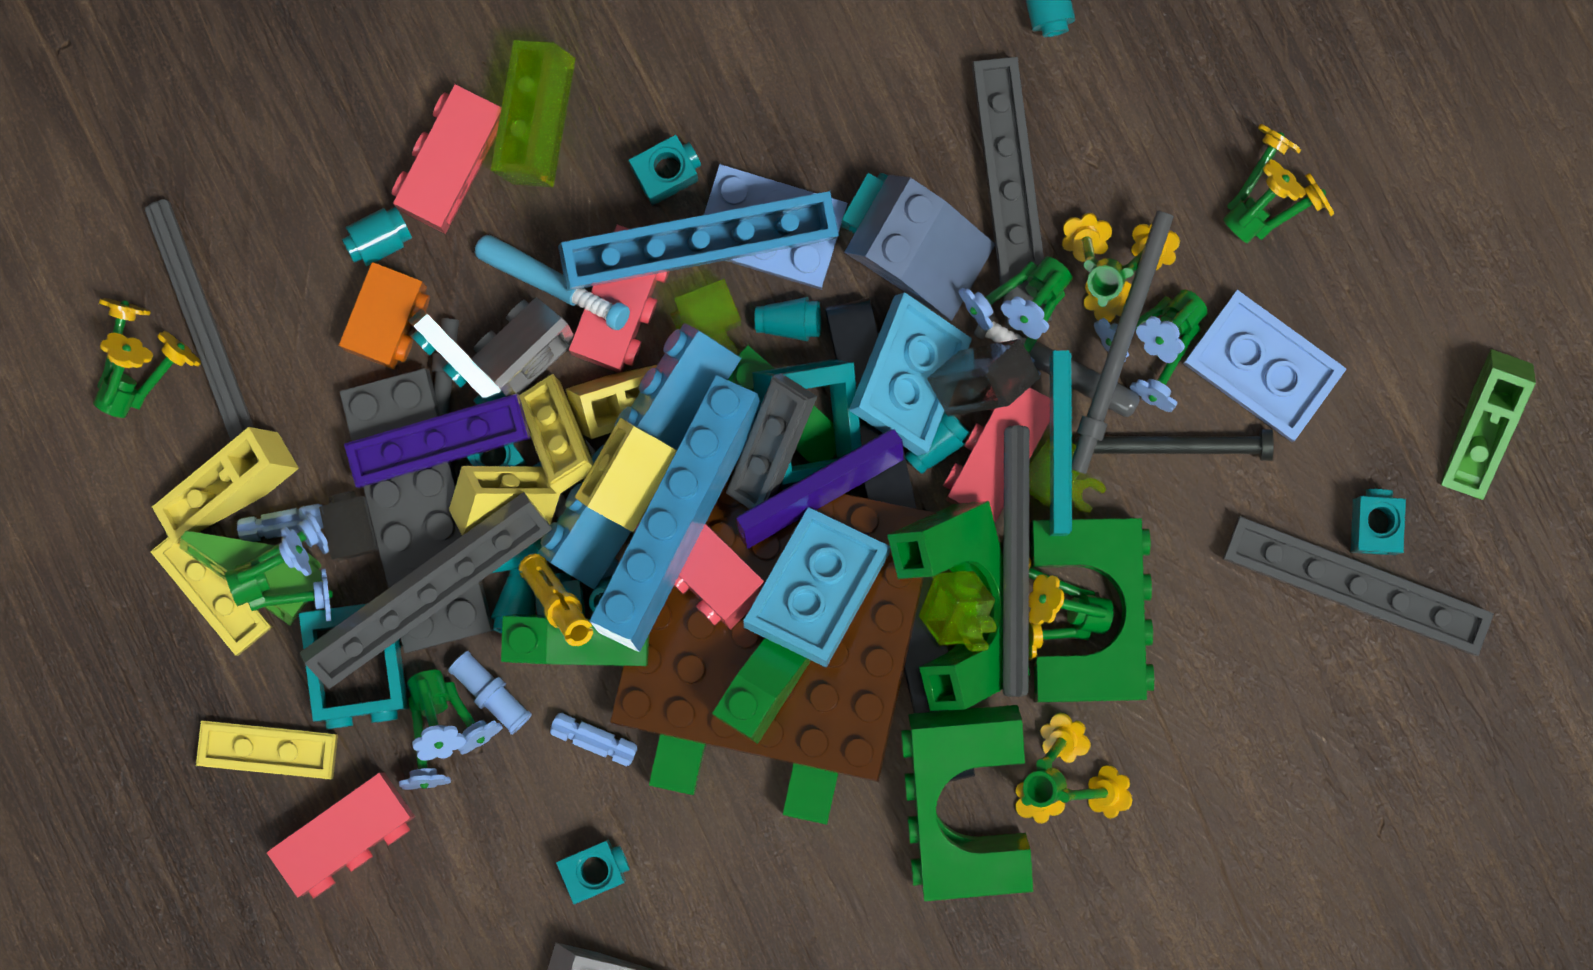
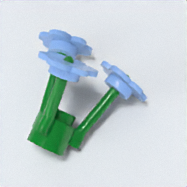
[958,256,1073,378]
[1094,289,1207,412]
[224,506,333,621]
[399,670,503,790]

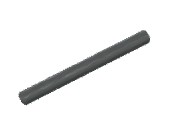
[145,199,254,441]
[1003,425,1030,697]

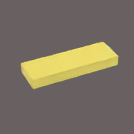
[519,374,593,495]
[150,537,273,656]
[196,721,338,779]

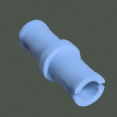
[448,651,532,735]

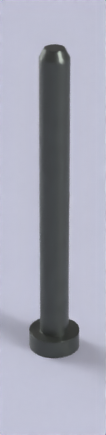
[1074,429,1274,461]

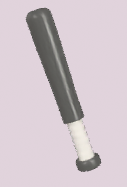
[973,315,1140,417]

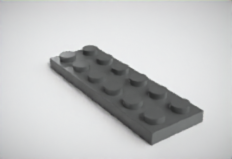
[340,368,494,653]

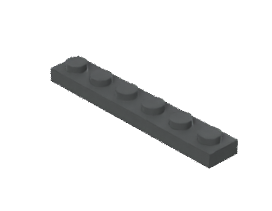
[972,57,1052,328]
[299,492,552,689]
[1222,516,1494,656]

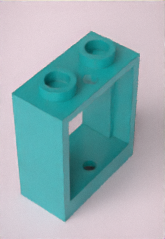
[752,359,862,490]
[299,603,409,729]

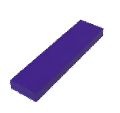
[344,394,531,488]
[736,429,904,549]

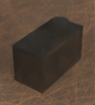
[927,339,1041,417]

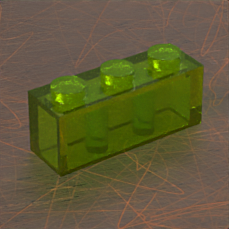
[491,40,576,188]

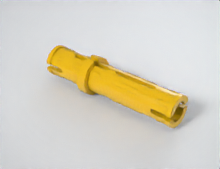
[519,554,593,646]

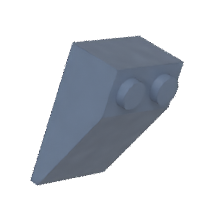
[844,175,995,321]

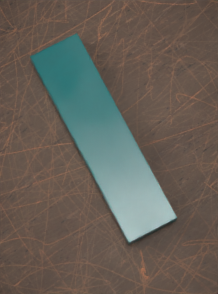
[1049,350,1072,536]

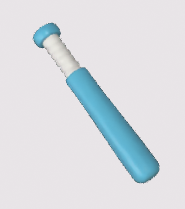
[475,235,630,330]

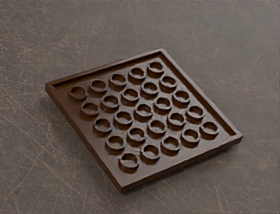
[610,471,937,782]

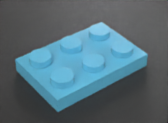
[849,292,972,456]
[744,507,890,667]

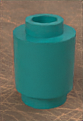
[1026,0,1076,37]
[342,207,412,267]

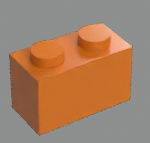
[339,262,430,370]

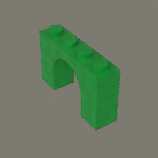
[887,501,1031,711]
[1030,518,1155,703]
[901,705,1033,901]
[649,735,838,825]

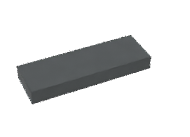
[726,373,817,509]

